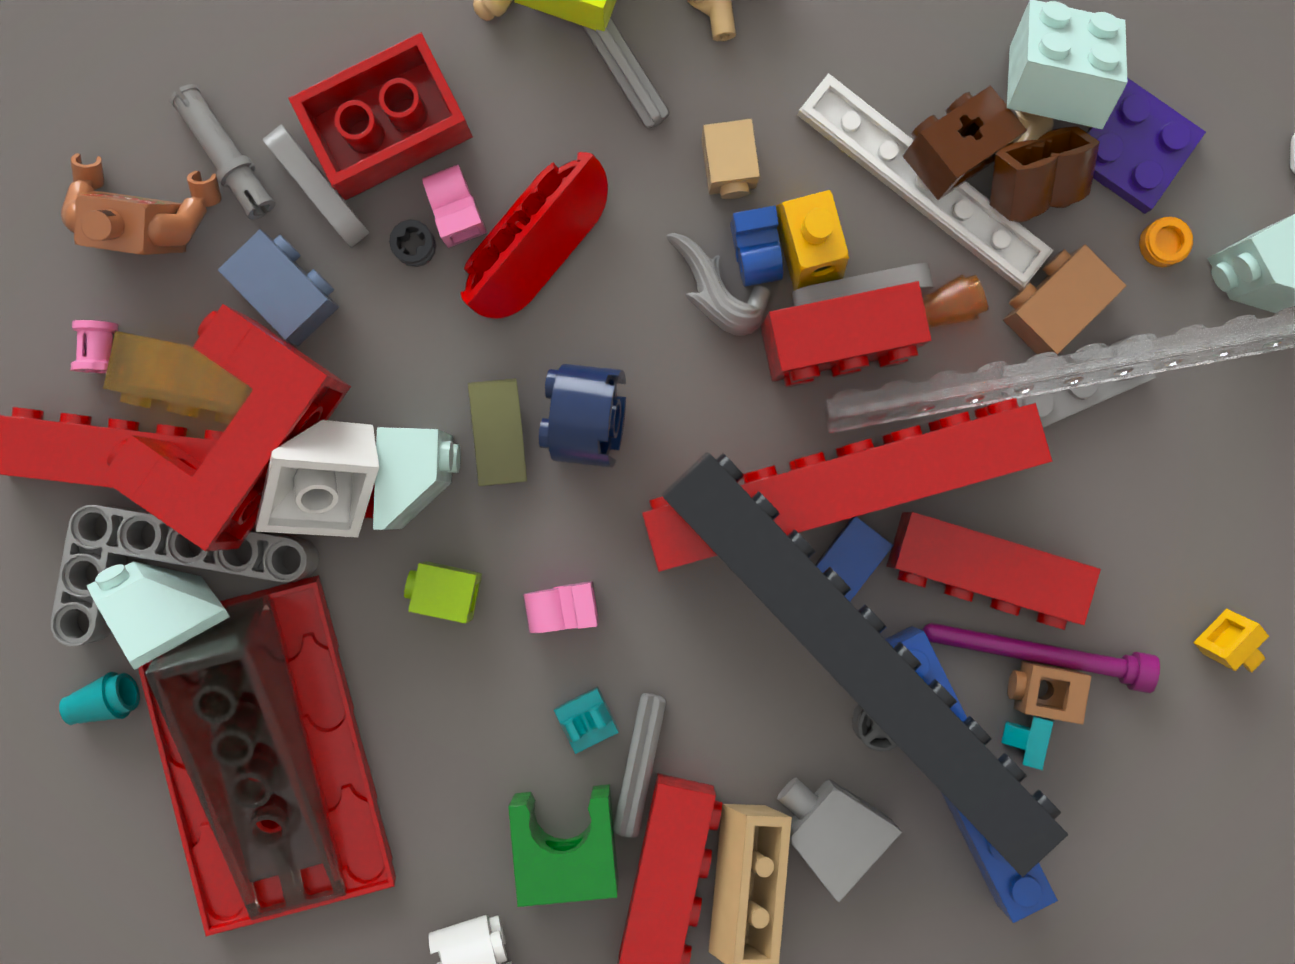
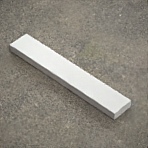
[797,73,1054,290]

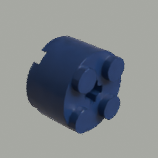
[539,364,626,468]

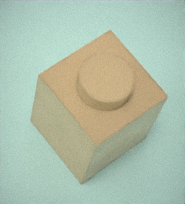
[701,119,760,199]

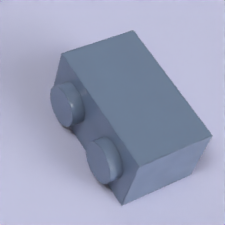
[218,229,339,346]

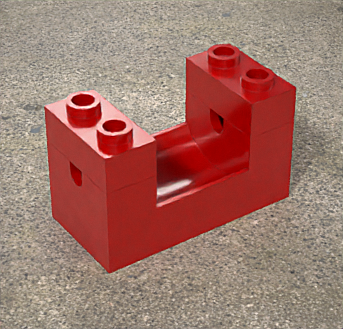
[100,304,351,551]

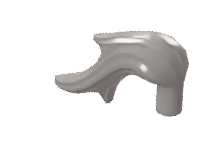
[667,233,771,336]

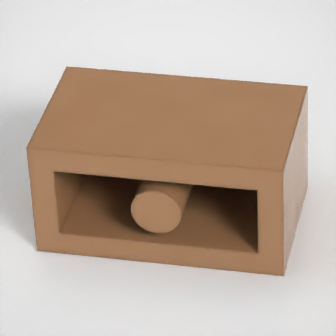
[1003,244,1127,360]

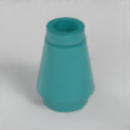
[59,672,140,725]

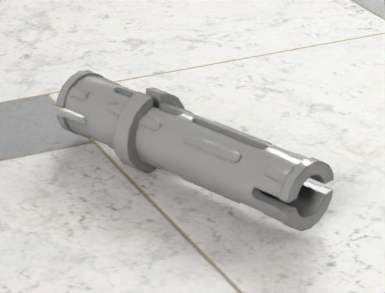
[170,84,275,220]

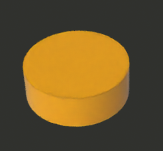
[1139,217,1193,267]

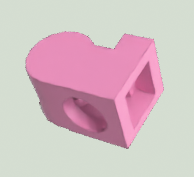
[422,165,487,248]
[523,581,599,633]

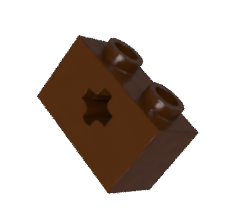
[903,85,1027,200]

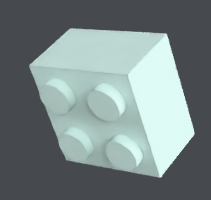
[1007,0,1127,129]

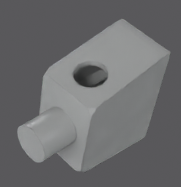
[777,777,902,902]

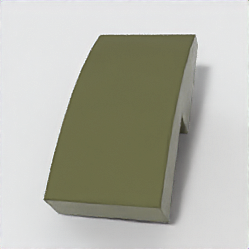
[468,378,527,486]

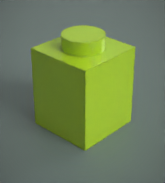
[404,561,482,624]

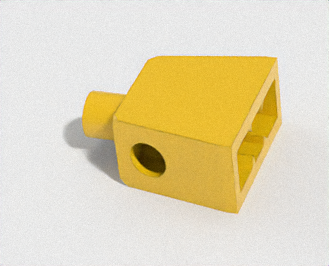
[776,190,849,291]

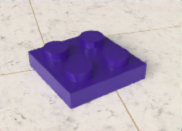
[1087,77,1206,214]

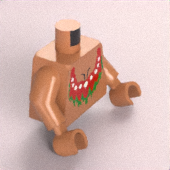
[61,153,221,255]

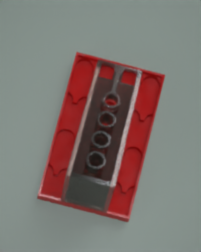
[138,575,396,937]

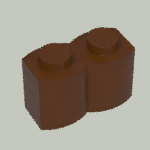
[989,126,1100,222]

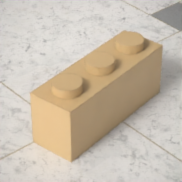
[708,804,792,964]

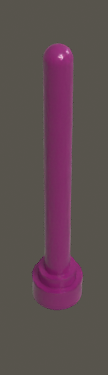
[923,623,1160,693]

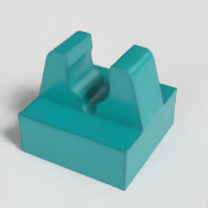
[554,687,619,754]
[1001,716,1054,770]

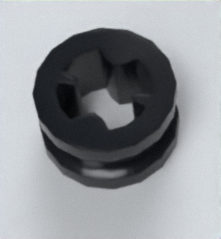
[389,219,436,267]

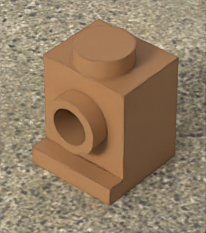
[1008,661,1092,725]

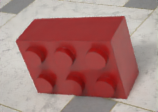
[288,32,473,201]
[760,281,932,387]

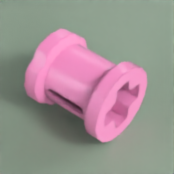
[71,320,118,374]

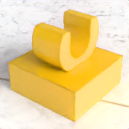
[1193,608,1269,673]

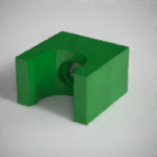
[508,784,619,907]

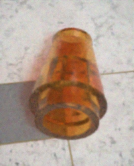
[923,274,989,328]

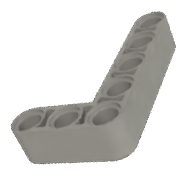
[51,505,319,646]

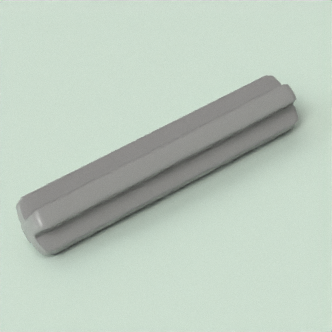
[582,17,669,128]
[613,693,666,838]

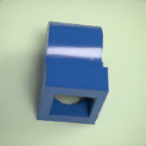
[730,205,783,287]

